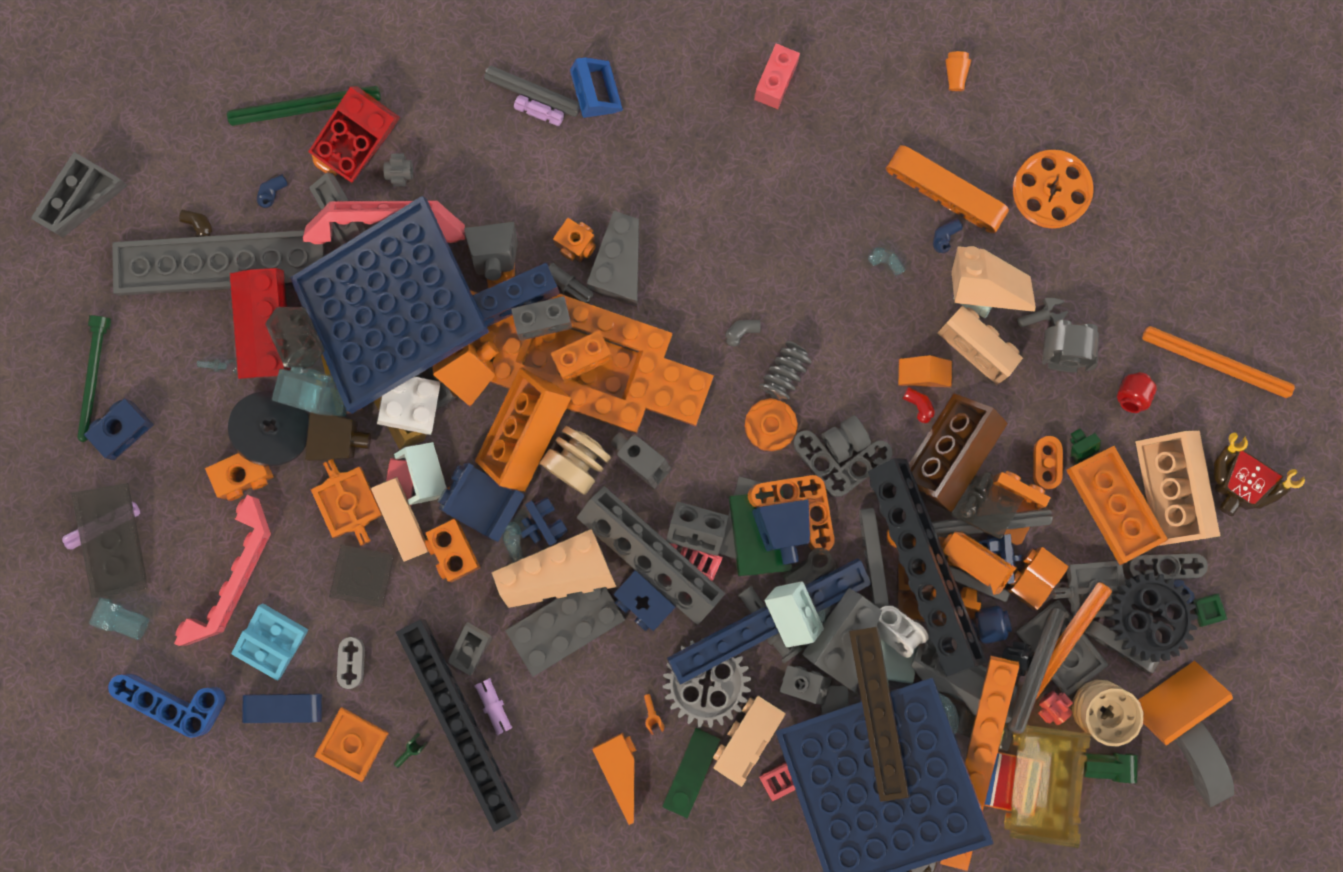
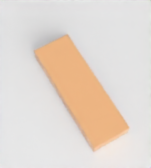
[371,477,428,561]

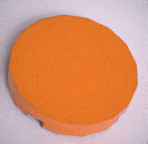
[744,398,798,452]

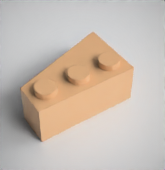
[713,696,786,787]

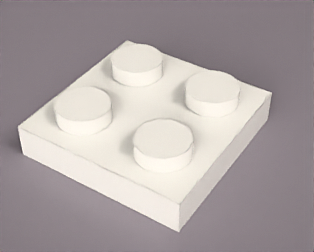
[377,377,440,435]

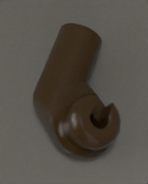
[179,210,212,237]

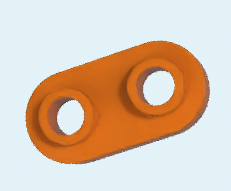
[1033,436,1063,490]

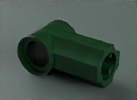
[1081,753,1138,783]

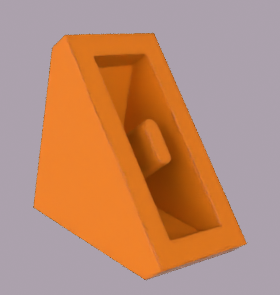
[898,355,952,387]

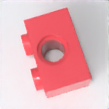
[754,44,800,109]

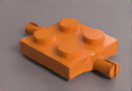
[311,459,383,546]

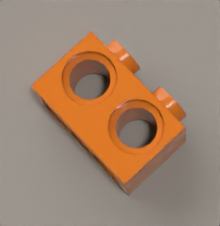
[550,330,613,383]
[425,519,480,582]

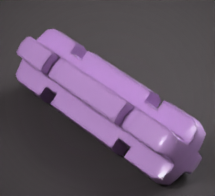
[514,95,564,126]

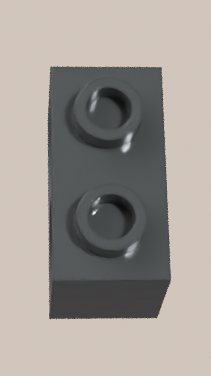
[511,296,573,341]
[666,501,729,556]

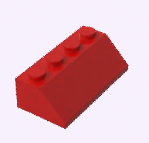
[230,268,292,379]

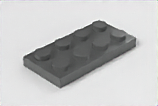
[505,587,625,677]

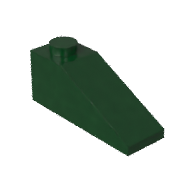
[662,728,720,819]

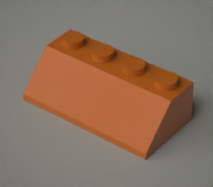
[475,368,571,492]

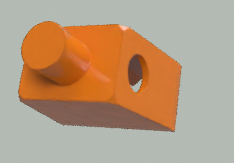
[433,340,499,406]

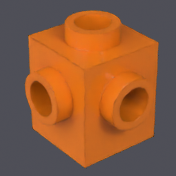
[553,218,596,262]

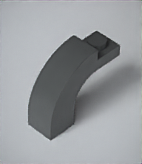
[1174,722,1234,808]

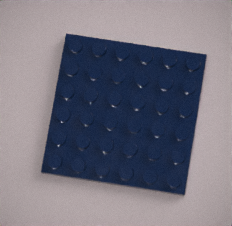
[290,196,489,414]
[775,678,994,872]

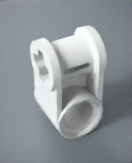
[877,606,928,658]

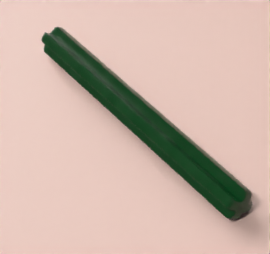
[227,86,381,126]

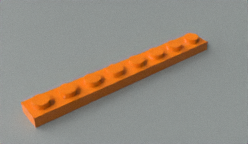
[940,656,1019,871]

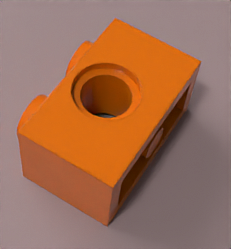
[205,453,273,501]

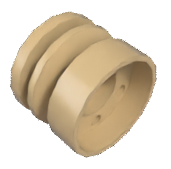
[539,426,611,495]
[1072,680,1144,746]

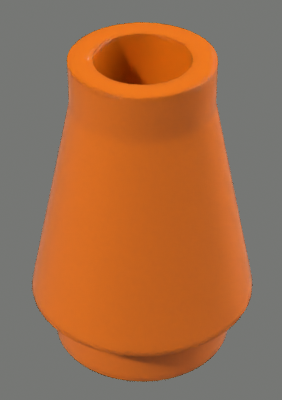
[945,51,971,91]

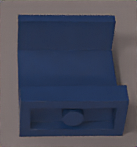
[438,462,525,542]

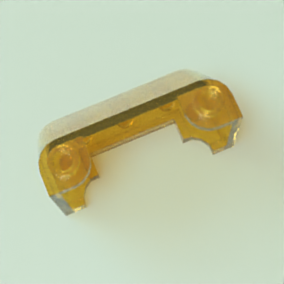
[1004,725,1091,848]

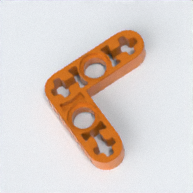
[748,475,834,552]

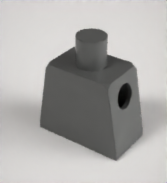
[464,222,518,281]
[611,432,672,489]

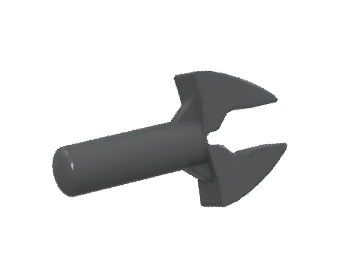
[1017,298,1068,327]

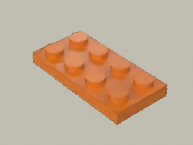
[1066,446,1168,565]

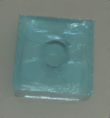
[272,366,347,417]

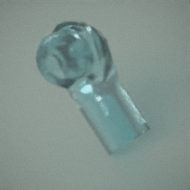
[868,247,907,277]

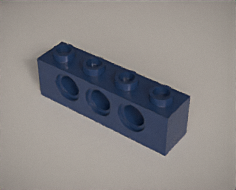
[473,263,560,327]

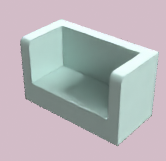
[394,442,446,505]
[764,581,824,647]

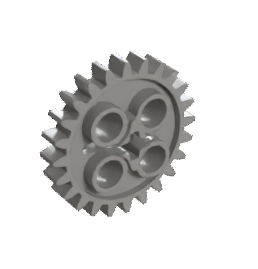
[663,638,751,728]

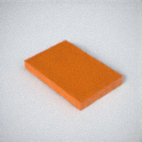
[1138,660,1233,745]

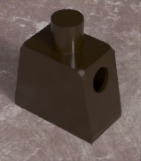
[305,410,371,461]

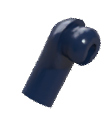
[257,174,289,208]
[933,218,963,253]

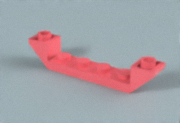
[303,201,465,244]
[174,495,271,646]

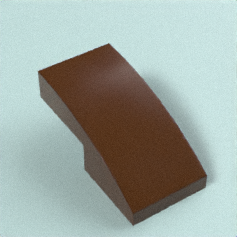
[897,564,925,622]

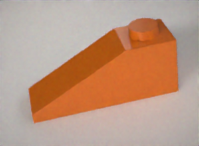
[592,732,637,825]

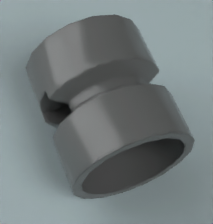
[821,415,871,464]

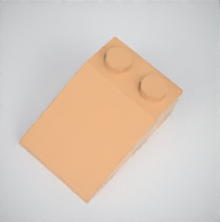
[952,246,1036,312]

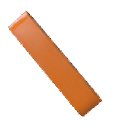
[886,145,1009,234]

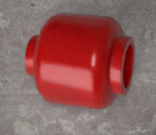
[1117,372,1157,413]

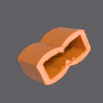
[1007,547,1069,610]

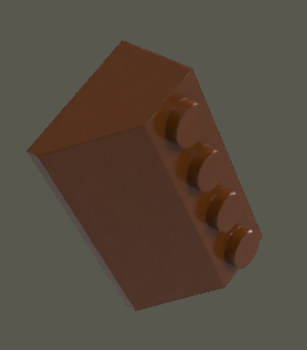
[909,393,1008,512]

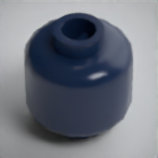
[971,606,1012,644]

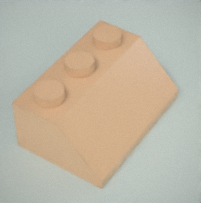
[938,305,1023,385]

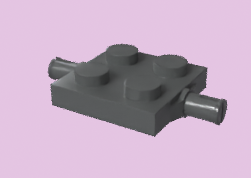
[1051,561,1126,619]

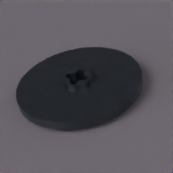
[227,391,309,466]

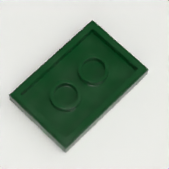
[729,491,792,577]

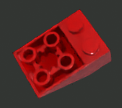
[308,86,400,183]

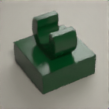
[1070,429,1101,465]

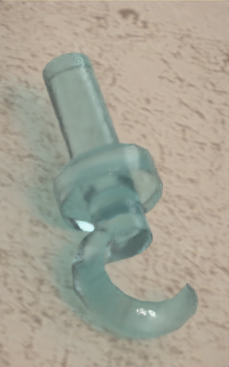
[197,359,238,373]

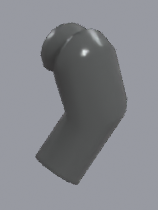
[725,320,760,347]

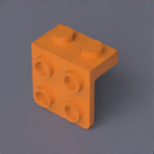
[974,471,1051,545]

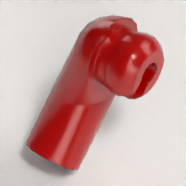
[902,387,935,424]

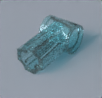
[89,597,149,640]

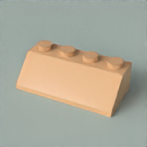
[1135,431,1220,546]

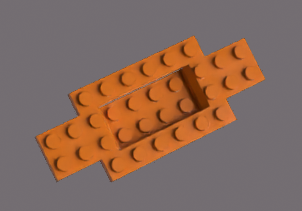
[470,290,714,434]

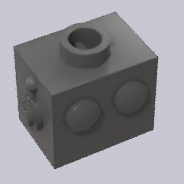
[780,666,832,705]

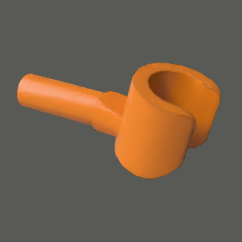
[644,694,665,735]

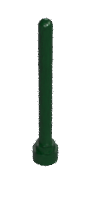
[77,315,111,442]

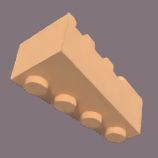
[492,529,617,608]

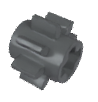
[384,153,413,186]

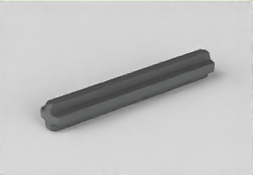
[484,66,580,117]

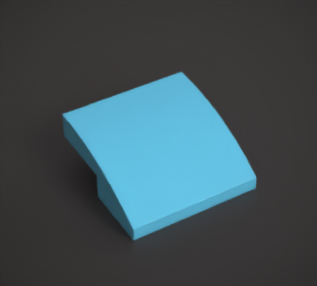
[231,603,308,681]

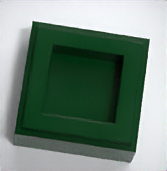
[1191,593,1227,627]

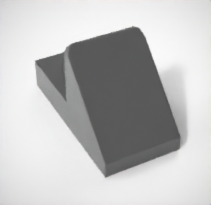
[448,622,493,676]

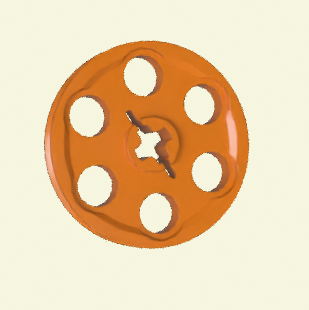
[1013,150,1093,228]

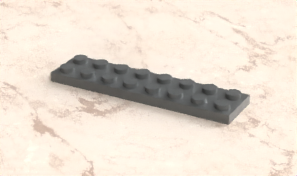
[112,230,325,296]

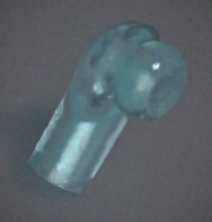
[503,522,525,563]

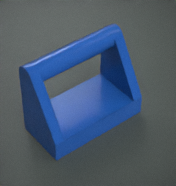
[570,57,623,118]

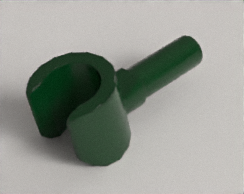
[394,733,428,768]

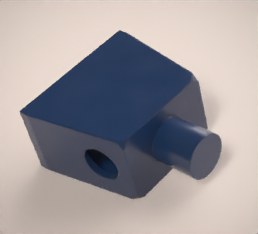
[752,499,810,565]

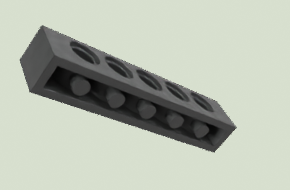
[577,486,726,625]

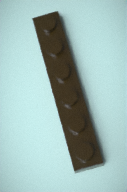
[849,627,909,802]

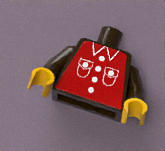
[1214,432,1305,516]

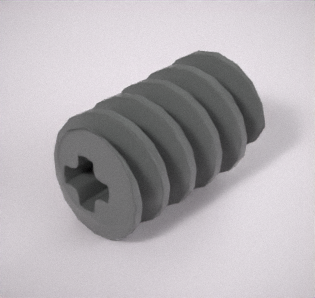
[759,341,812,400]

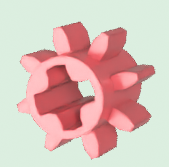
[1038,691,1073,725]

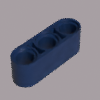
[242,694,322,723]

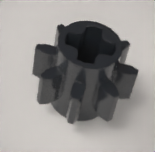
[1002,641,1035,676]

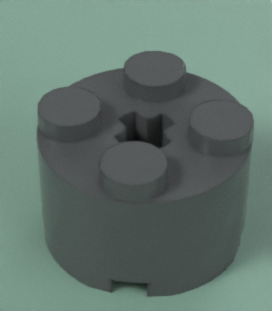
[1042,320,1099,373]

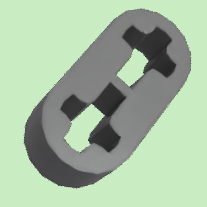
[337,637,365,689]

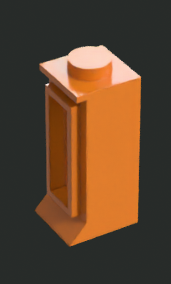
[942,532,1016,595]

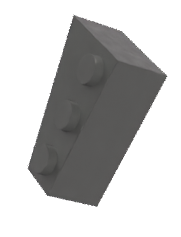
[31,152,128,238]
[587,211,639,307]
[802,588,882,692]

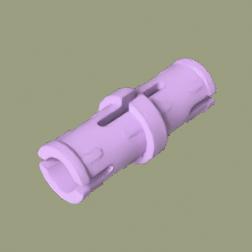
[474,678,513,735]

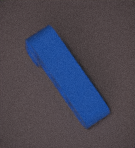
[108,674,226,738]

